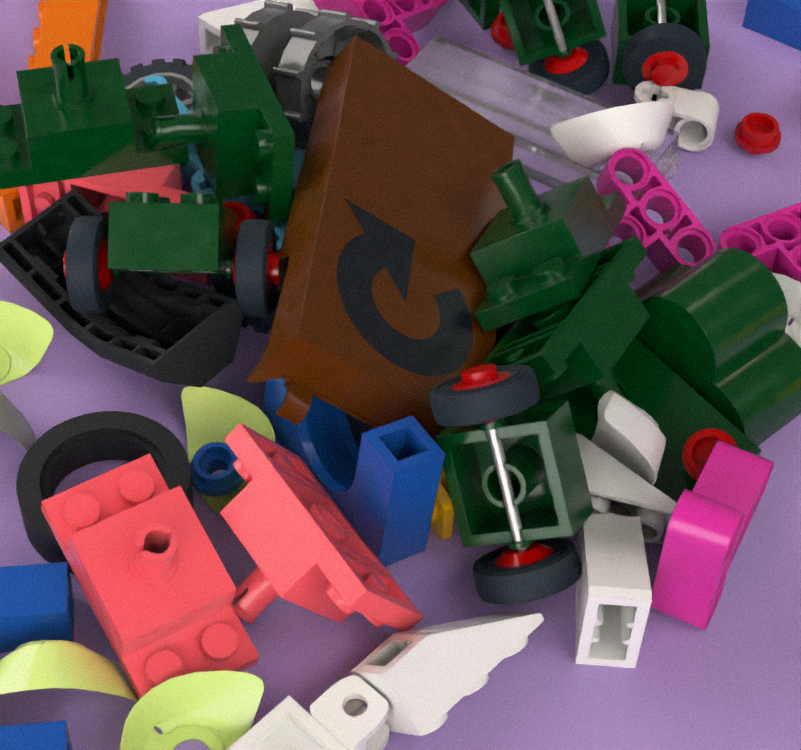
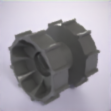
[234,0,399,149]

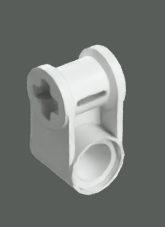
[634,80,719,152]

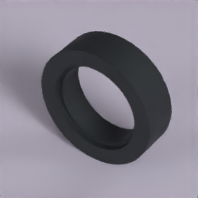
[16,411,194,574]

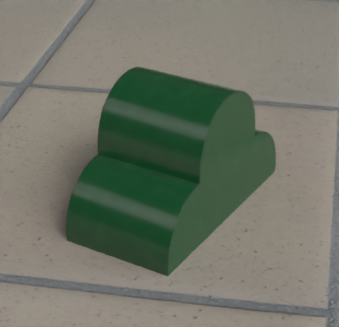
[634,248,801,446]

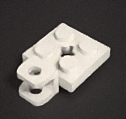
[227,675,390,750]

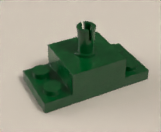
[150,24,295,224]
[0,44,189,189]
[470,159,627,332]
[481,235,650,404]

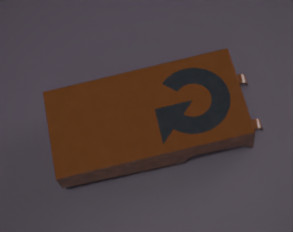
[247,35,515,445]

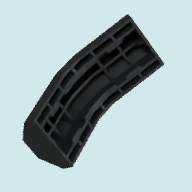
[0,188,244,388]

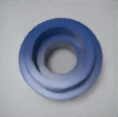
[190,442,244,497]

